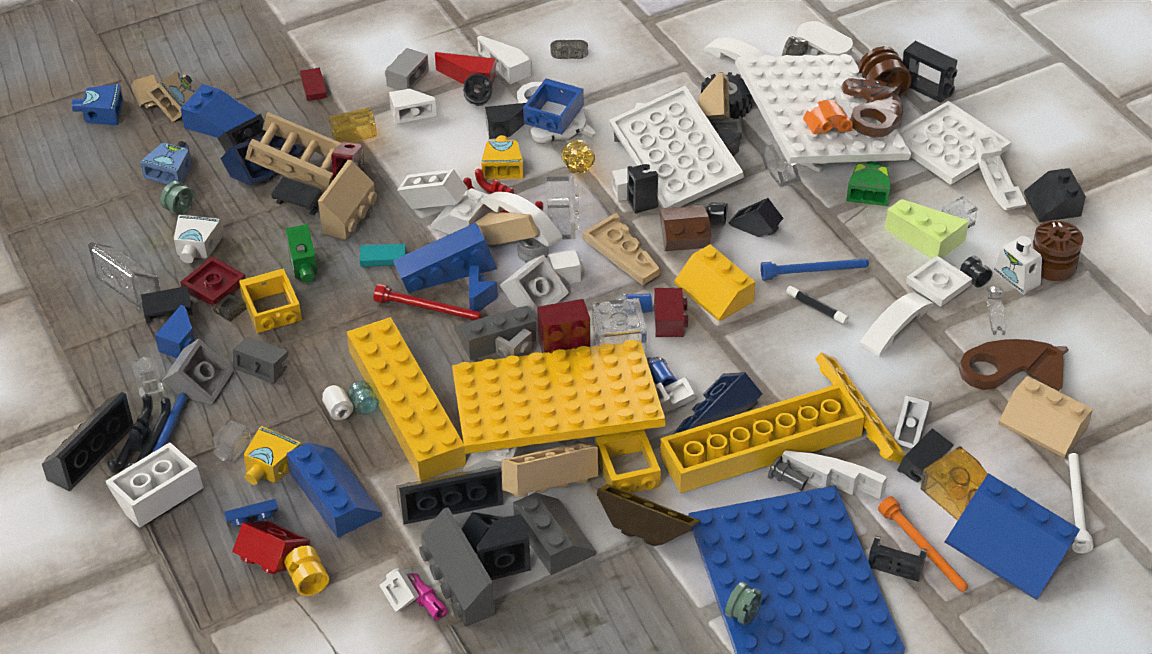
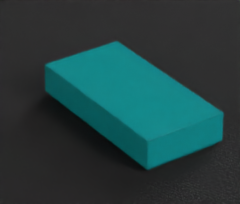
[360,244,406,267]

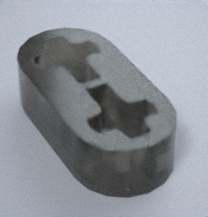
[550,40,588,59]

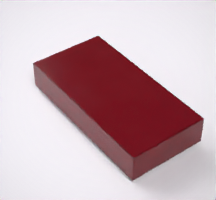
[300,67,327,101]

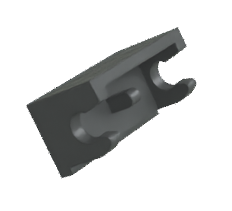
[233,337,288,383]

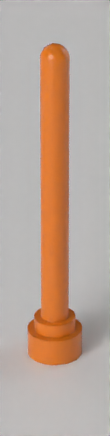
[878,496,968,592]

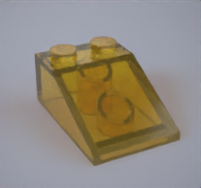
[920,446,988,521]

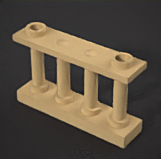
[245,112,341,192]

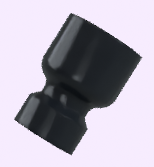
[694,202,728,225]

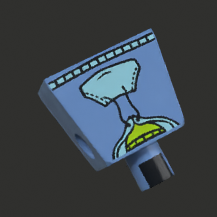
[141,141,192,184]

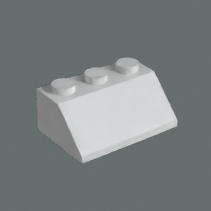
[105,443,204,528]

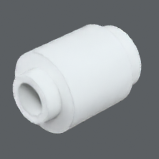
[322,385,354,420]

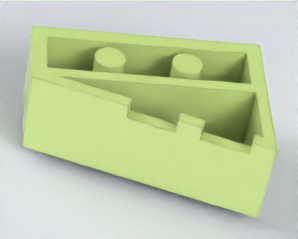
[885,199,969,259]

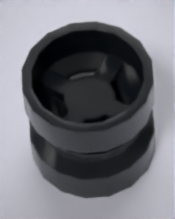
[960,256,993,288]

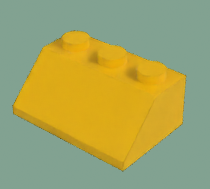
[674,245,756,322]

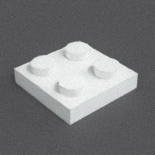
[906,256,972,307]

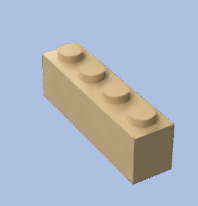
[501,442,598,497]

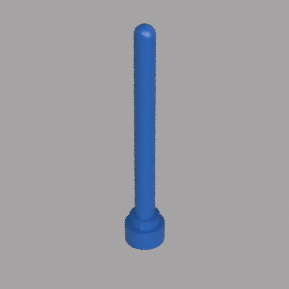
[760,259,869,280]
[153,393,187,452]

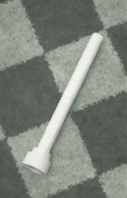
[1068,453,1093,554]

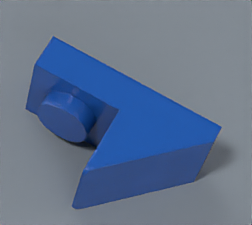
[469,266,498,312]

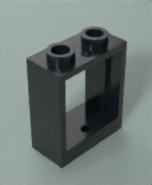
[902,40,958,103]

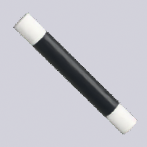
[786,286,849,324]

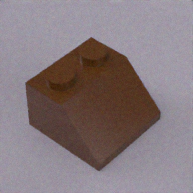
[659,205,712,251]

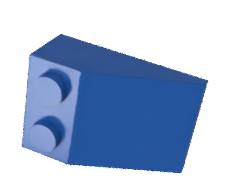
[181,84,257,138]

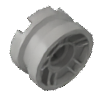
[517,237,549,262]

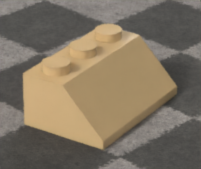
[318,160,377,240]
[998,376,1093,458]

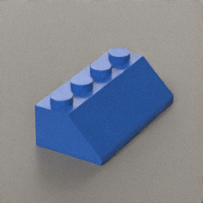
[286,443,382,538]

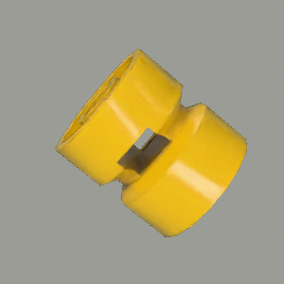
[284,546,329,596]

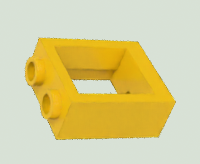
[239,268,302,333]
[595,429,661,493]

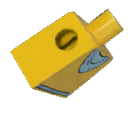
[481,135,523,180]
[244,426,301,485]

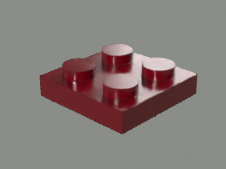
[180,256,246,307]

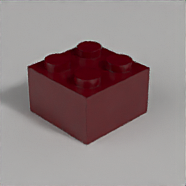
[537,299,591,353]

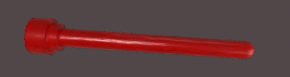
[373,284,482,320]

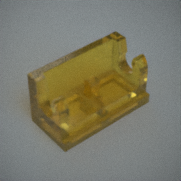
[328,107,377,143]

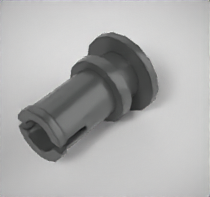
[768,456,809,491]

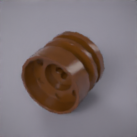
[858,46,912,97]
[1032,220,1084,281]

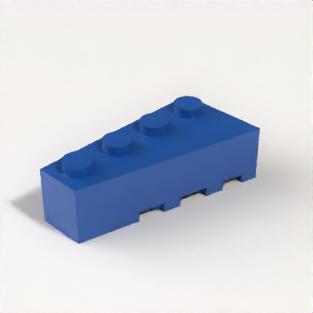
[393,222,497,293]

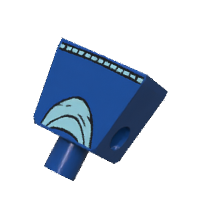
[72,84,124,125]

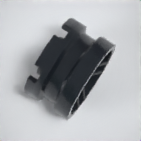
[463,73,492,106]

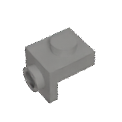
[495,328,533,358]

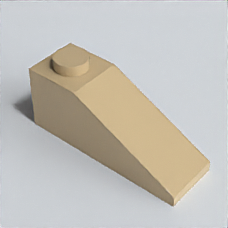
[474,211,539,245]

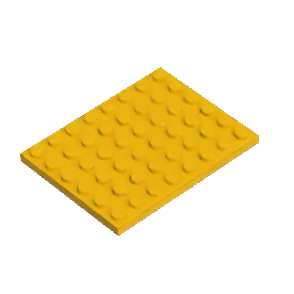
[452,340,665,454]

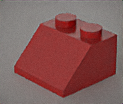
[232,521,311,574]

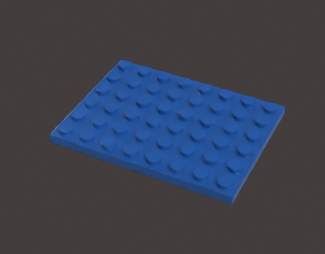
[688,485,905,654]

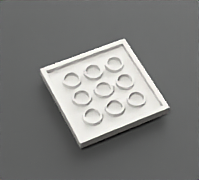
[897,101,1011,185]

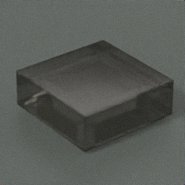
[213,293,247,322]

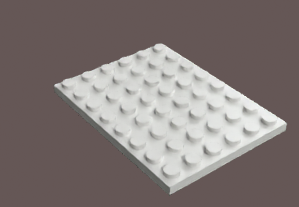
[735,54,911,164]

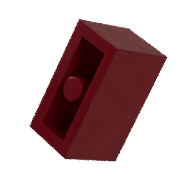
[654,288,688,337]

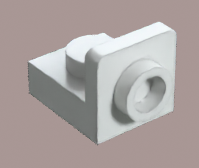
[379,568,419,612]

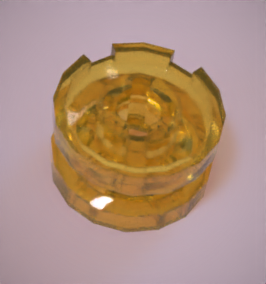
[561,139,595,174]

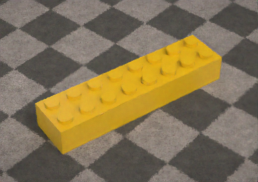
[347,317,466,481]
[660,383,864,494]

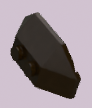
[597,484,701,546]

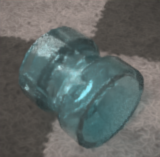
[348,381,379,415]

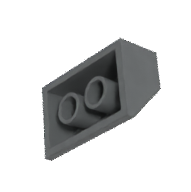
[454,306,536,360]
[513,493,597,575]

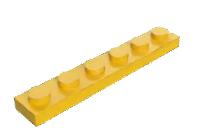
[815,352,906,463]

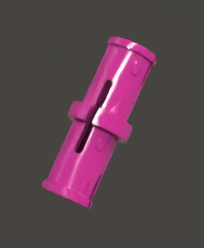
[408,573,448,621]

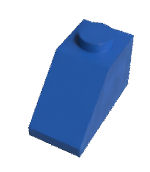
[155,305,195,358]

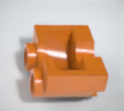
[803,100,853,134]

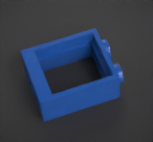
[523,78,584,135]

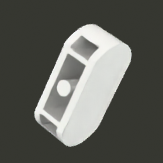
[796,21,853,56]

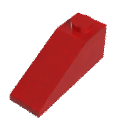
[435,52,496,89]

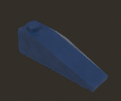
[220,135,305,186]
[673,372,763,434]

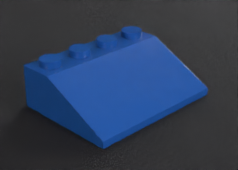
[944,473,1080,600]

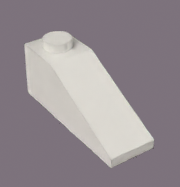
[477,36,532,84]

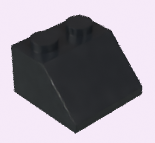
[1024,168,1086,222]
[476,514,531,580]

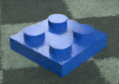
[224,498,278,527]

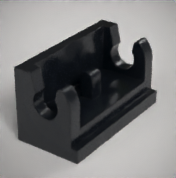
[627,164,658,214]
[271,177,322,215]
[141,286,193,323]
[897,428,954,483]
[868,536,927,582]

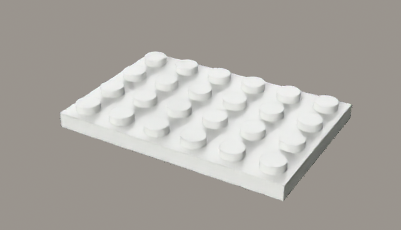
[609,86,744,209]

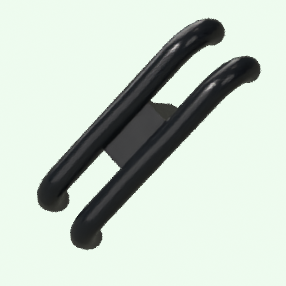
[107,394,171,473]

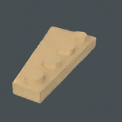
[583,213,660,286]

